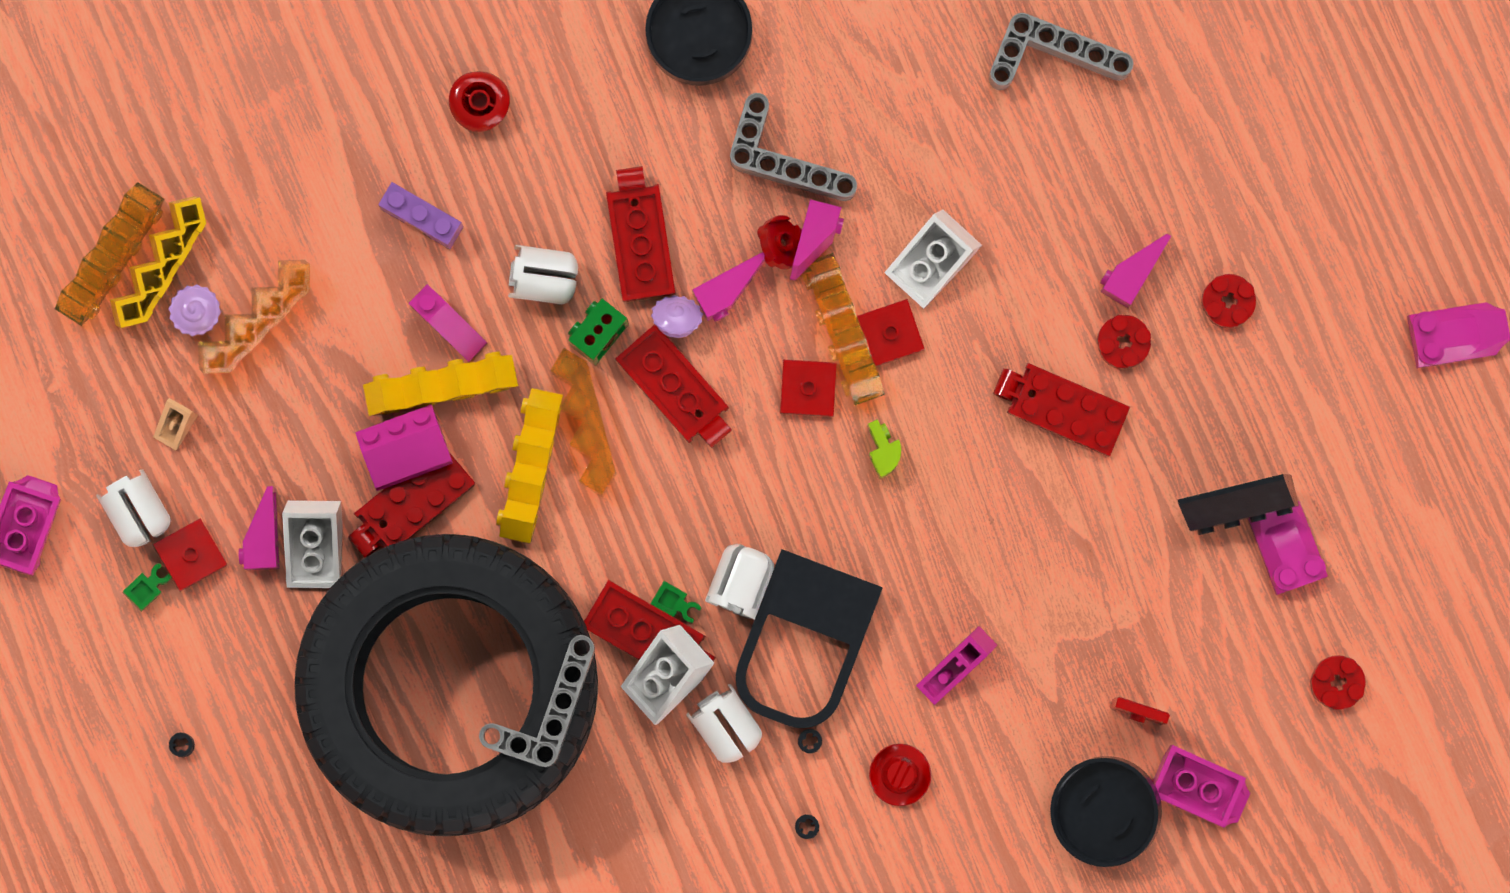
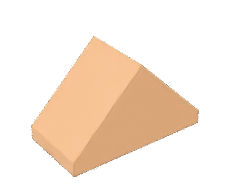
[153,398,198,450]

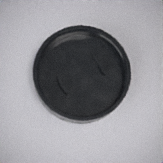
[645,0,752,86]
[1050,756,1162,867]

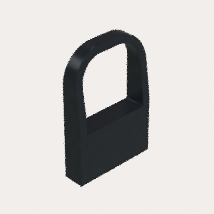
[736,549,883,728]

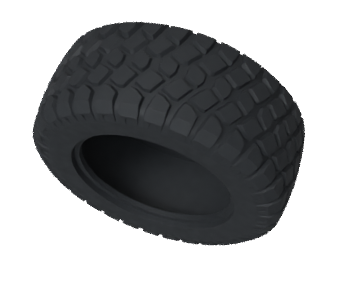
[295,534,598,836]

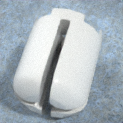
[508,245,578,304]
[96,469,171,547]
[705,544,774,620]
[686,684,762,763]

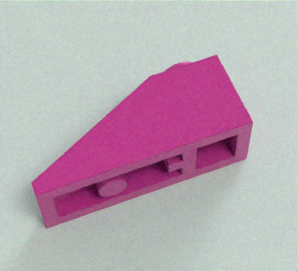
[790,199,844,280]
[1100,234,1171,308]
[692,252,765,322]
[409,284,487,362]
[238,486,280,570]
[916,626,998,705]

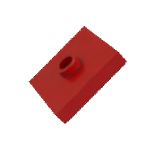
[857,299,925,367]
[780,359,837,417]
[153,518,227,592]
[1110,697,1170,725]

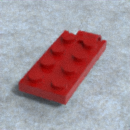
[606,166,676,302]
[615,324,732,448]
[993,363,1130,457]
[348,452,476,558]
[584,580,716,681]

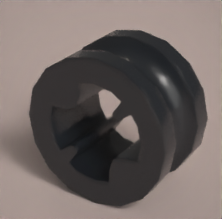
[798,729,822,753]
[169,732,195,758]
[795,814,819,839]

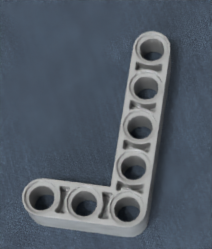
[989,13,1133,90]
[730,93,857,201]
[479,635,595,767]

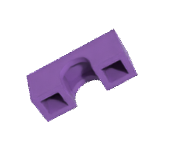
[378,182,464,249]

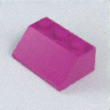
[355,404,453,491]

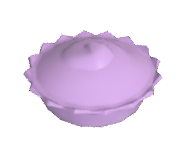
[168,284,221,337]
[651,295,703,338]

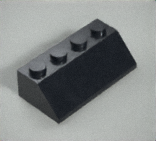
[1178,474,1299,535]

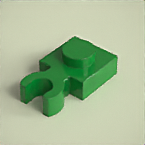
[122,563,171,612]
[651,581,701,623]

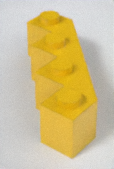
[110,196,206,328]
[363,351,518,416]
[496,388,563,543]

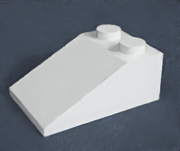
[884,210,982,309]
[282,500,343,588]
[620,625,714,725]

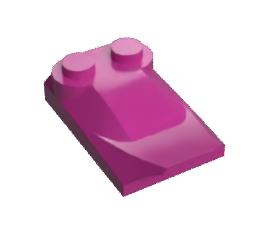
[1407,302,1510,369]
[0,475,61,576]
[1248,501,1328,595]
[1153,745,1250,828]

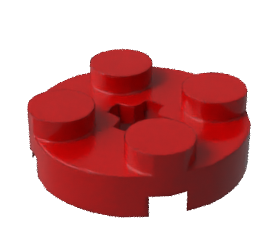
[757,215,802,270]
[1201,274,1256,328]
[1097,315,1151,369]
[1310,655,1366,710]

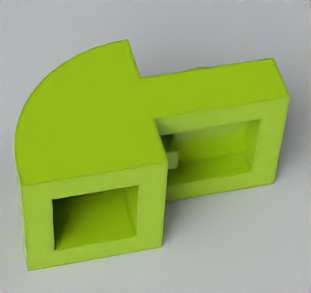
[867,419,901,479]

